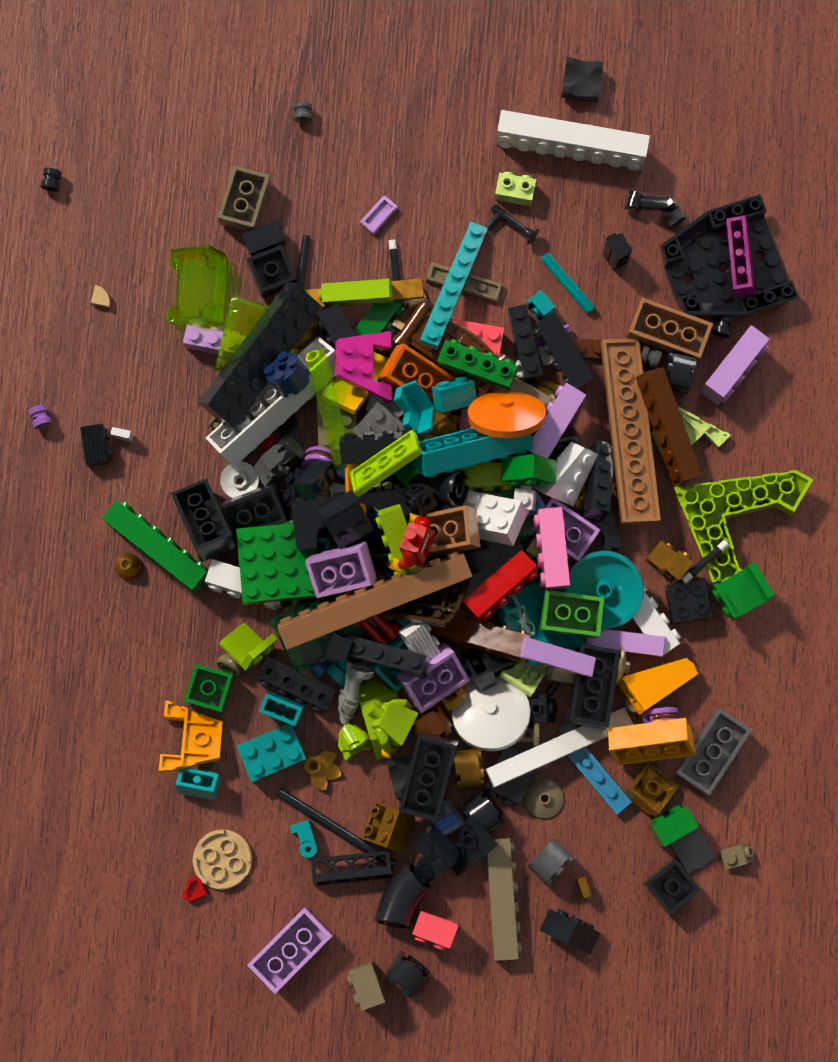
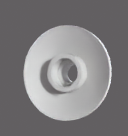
[220,461,259,498]

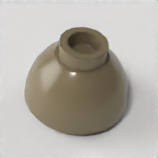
[216,653,242,676]

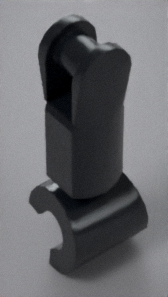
[624,190,676,212]

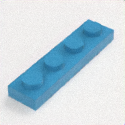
[567,747,632,815]

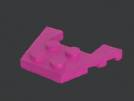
[336,331,392,403]

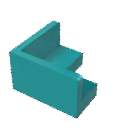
[394,380,436,437]

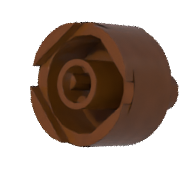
[410,705,452,741]

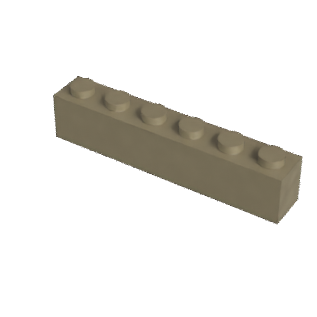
[487,838,522,961]

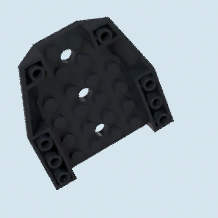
[660,194,799,316]

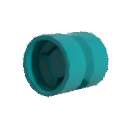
[325,656,348,688]

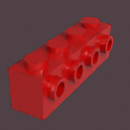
[463,550,539,623]

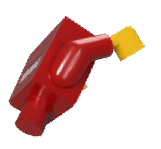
[389,513,436,573]

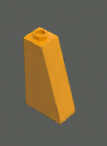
[617,658,699,715]

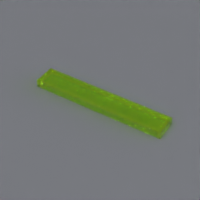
[305,348,346,466]

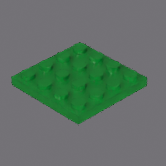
[236,523,317,605]

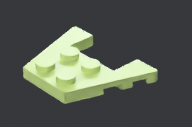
[650,407,731,487]

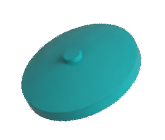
[566,551,644,629]

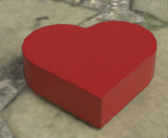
[183,876,208,902]

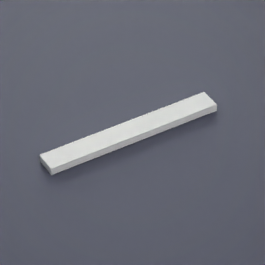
[485,707,633,788]

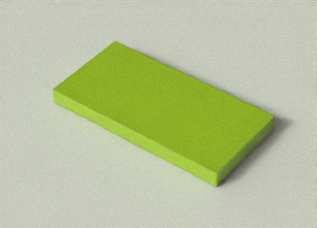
[350,430,422,497]

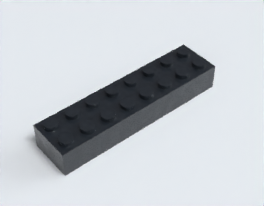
[198,282,323,428]

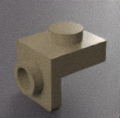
[720,842,754,869]

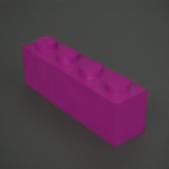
[726,215,756,297]

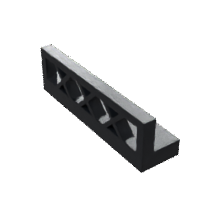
[311,850,392,886]

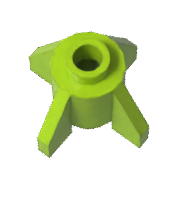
[338,724,373,761]

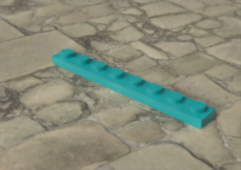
[419,222,488,350]

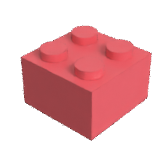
[412,910,458,951]

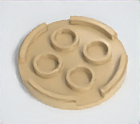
[193,830,252,889]

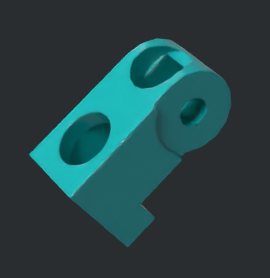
[289,820,317,858]

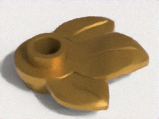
[304,751,342,790]

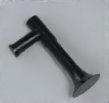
[485,204,539,245]

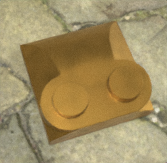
[626,762,679,816]

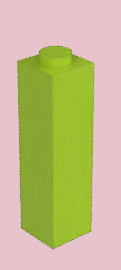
[319,279,393,307]

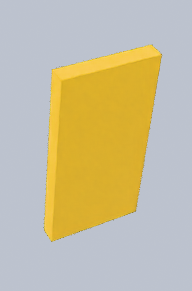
[321,351,389,415]

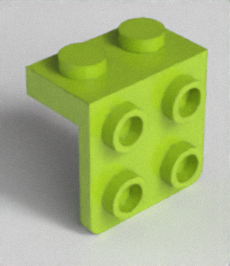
[220,623,278,671]

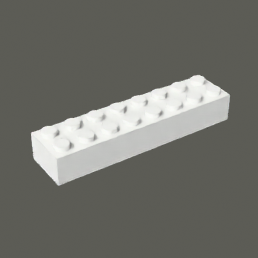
[496,110,650,170]
[206,336,336,467]

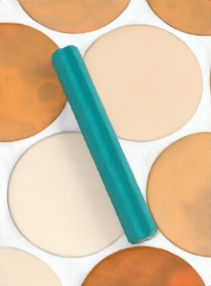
[541,253,595,314]

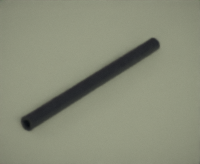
[276,788,397,869]

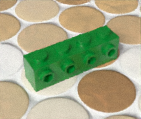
[437,339,518,391]

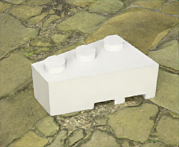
[533,442,598,506]

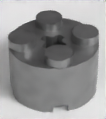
[528,838,574,886]

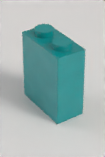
[259,692,306,726]

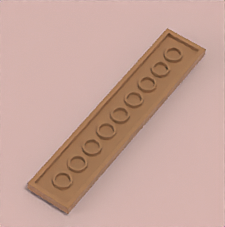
[600,338,661,524]

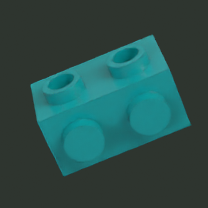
[432,376,477,413]
[175,768,221,801]

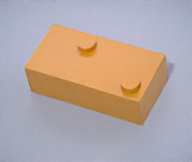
[608,718,695,765]

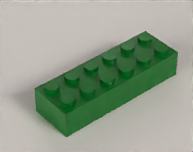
[102,500,209,595]

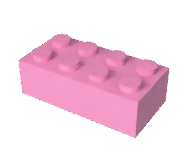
[533,507,570,592]

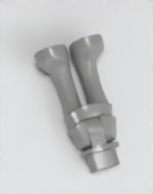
[338,658,374,725]

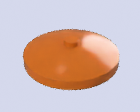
[468,391,546,438]

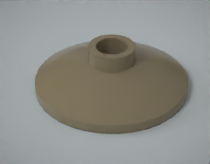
[615,646,630,685]
[525,779,564,818]

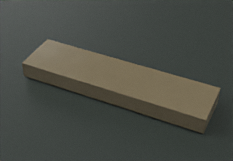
[426,262,503,303]

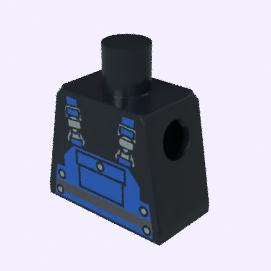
[426,799,466,836]

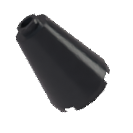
[413,469,469,508]

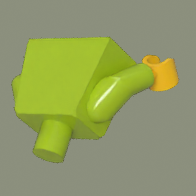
[368,699,418,759]

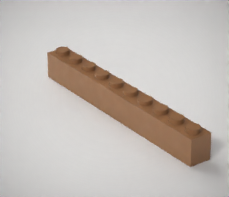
[278,551,472,650]

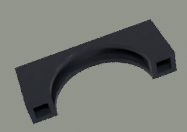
[290,484,411,550]

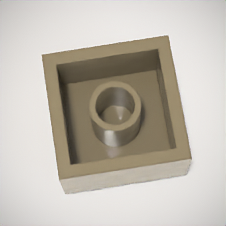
[347,961,385,1011]

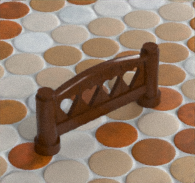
[391,302,511,398]

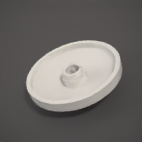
[452,676,530,751]

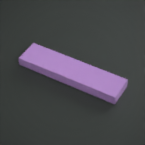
[586,629,666,656]
[520,637,596,677]

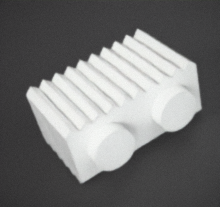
[398,622,440,661]

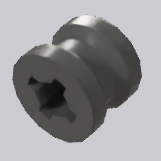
[294,102,312,123]

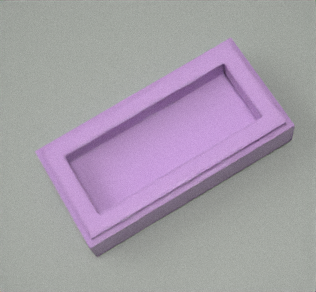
[359,195,398,236]

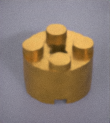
[454,749,485,791]

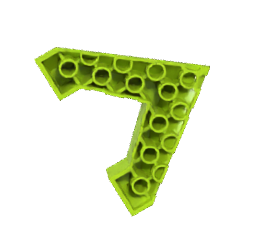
[674,470,813,601]

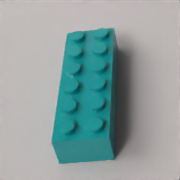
[410,428,533,478]

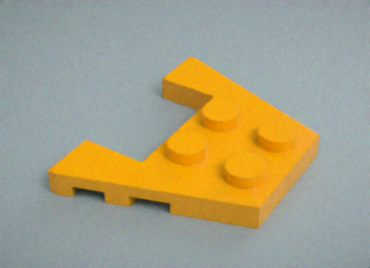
[159,701,223,774]

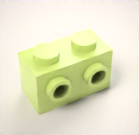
[495,172,536,206]

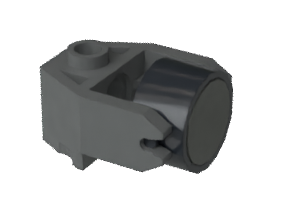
[253,435,305,486]

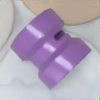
[28,404,52,430]

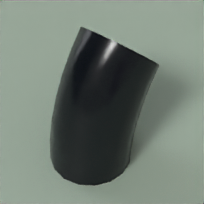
[374,861,432,929]

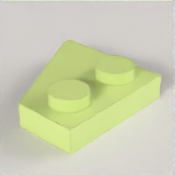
[499,662,547,697]

